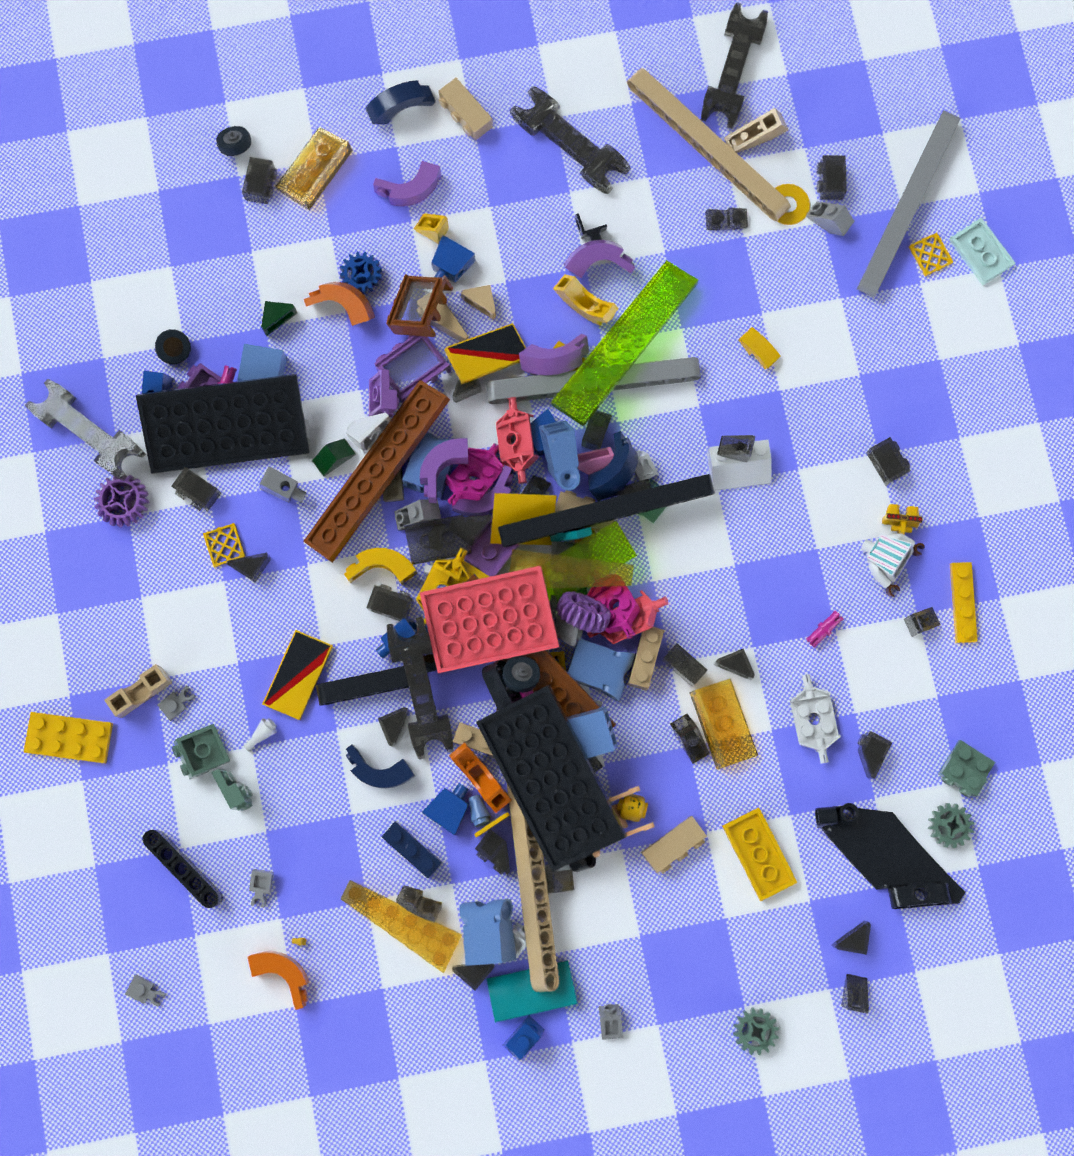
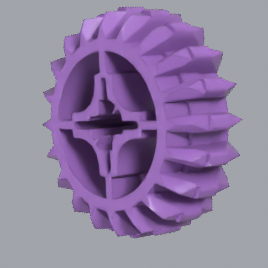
[94,473,149,527]
[556,591,611,633]

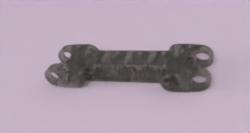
[700,2,768,129]
[510,86,631,194]
[25,379,146,481]
[387,617,454,760]

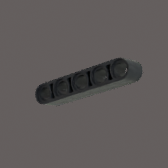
[316,665,417,706]
[142,829,223,908]

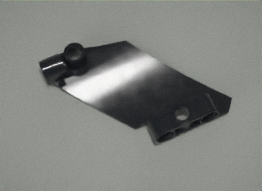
[815,803,965,909]

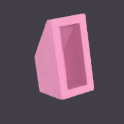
[578,447,614,475]

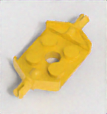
[416,548,471,628]

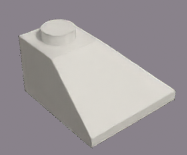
[345,413,390,453]

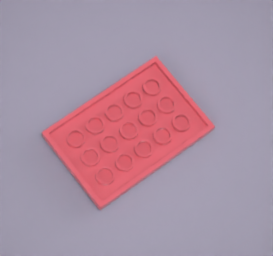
[420,565,560,673]

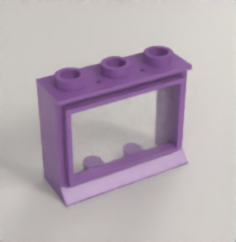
[374,335,451,404]

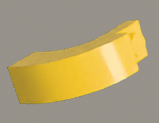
[553,274,619,326]
[344,548,418,585]

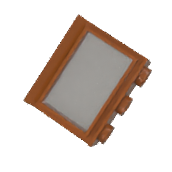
[386,274,453,337]

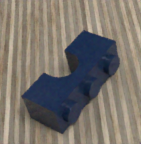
[381,821,443,879]

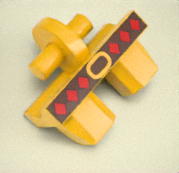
[882,504,923,534]

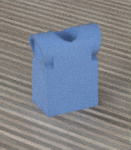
[237,344,288,381]
[539,420,580,491]
[402,432,453,499]
[567,639,636,702]
[567,706,618,758]
[459,898,517,966]

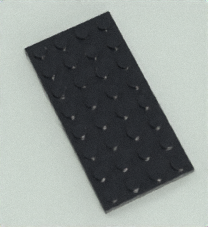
[135,374,310,474]
[476,684,627,872]

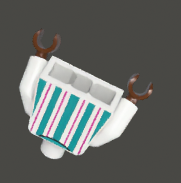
[861,533,925,597]

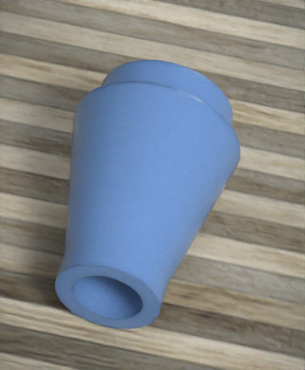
[468,795,491,827]

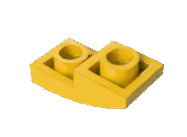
[738,327,781,369]

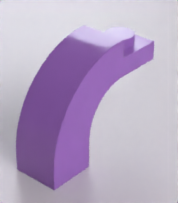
[373,161,441,206]
[564,240,635,278]
[519,334,589,375]
[420,438,468,503]
[451,465,514,517]

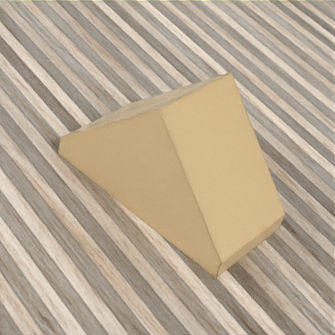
[461,285,496,320]

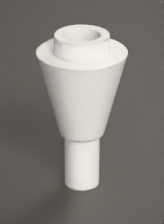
[243,718,277,751]

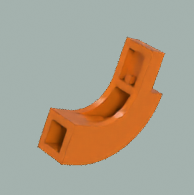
[303,282,375,326]
[449,742,512,813]
[247,951,309,1010]

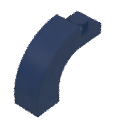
[365,80,436,124]
[588,431,638,501]
[345,744,416,789]

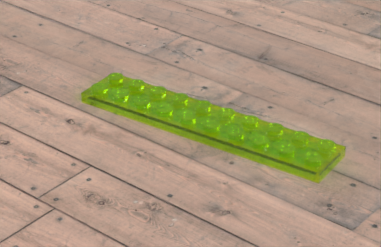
[551,260,699,426]

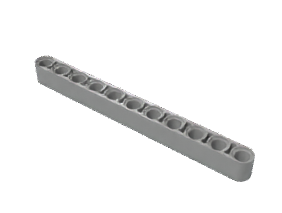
[857,110,961,297]
[486,357,701,404]

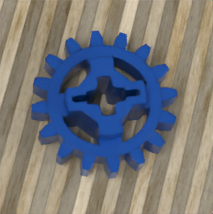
[340,251,382,294]

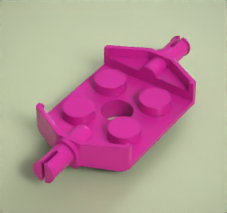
[445,443,503,506]
[587,569,640,639]

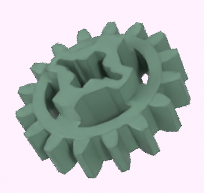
[927,803,974,848]
[733,1007,779,1055]

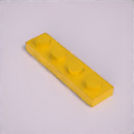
[950,562,978,643]

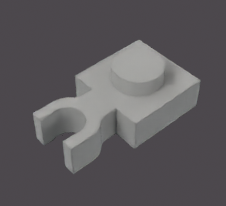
[157,686,196,721]
[249,869,274,908]
[125,974,166,1007]

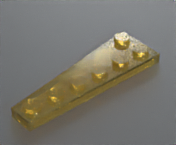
[509,549,634,588]
[341,880,462,973]

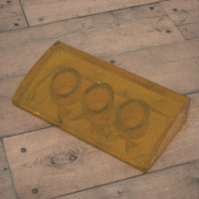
[275,127,353,210]
[689,678,758,770]

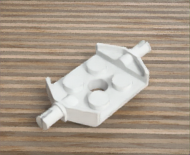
[790,674,841,764]

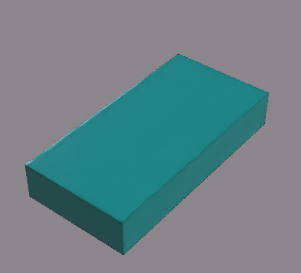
[550,527,592,542]

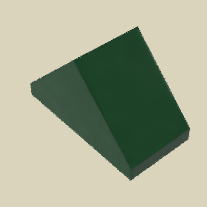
[261,301,298,336]
[312,438,356,477]

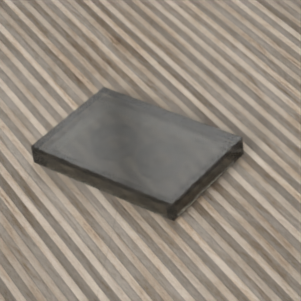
[404,515,472,565]

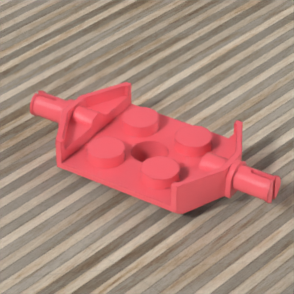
[496,397,539,484]
[587,590,669,644]

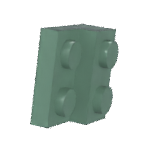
[172,724,230,780]
[938,740,995,798]
[211,768,253,811]

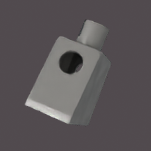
[259,466,307,503]

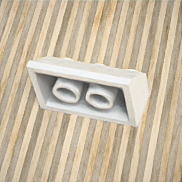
[706,440,772,491]

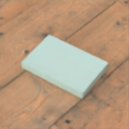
[949,217,1016,286]

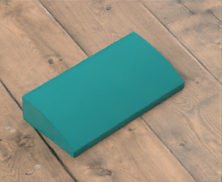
[487,960,577,1022]

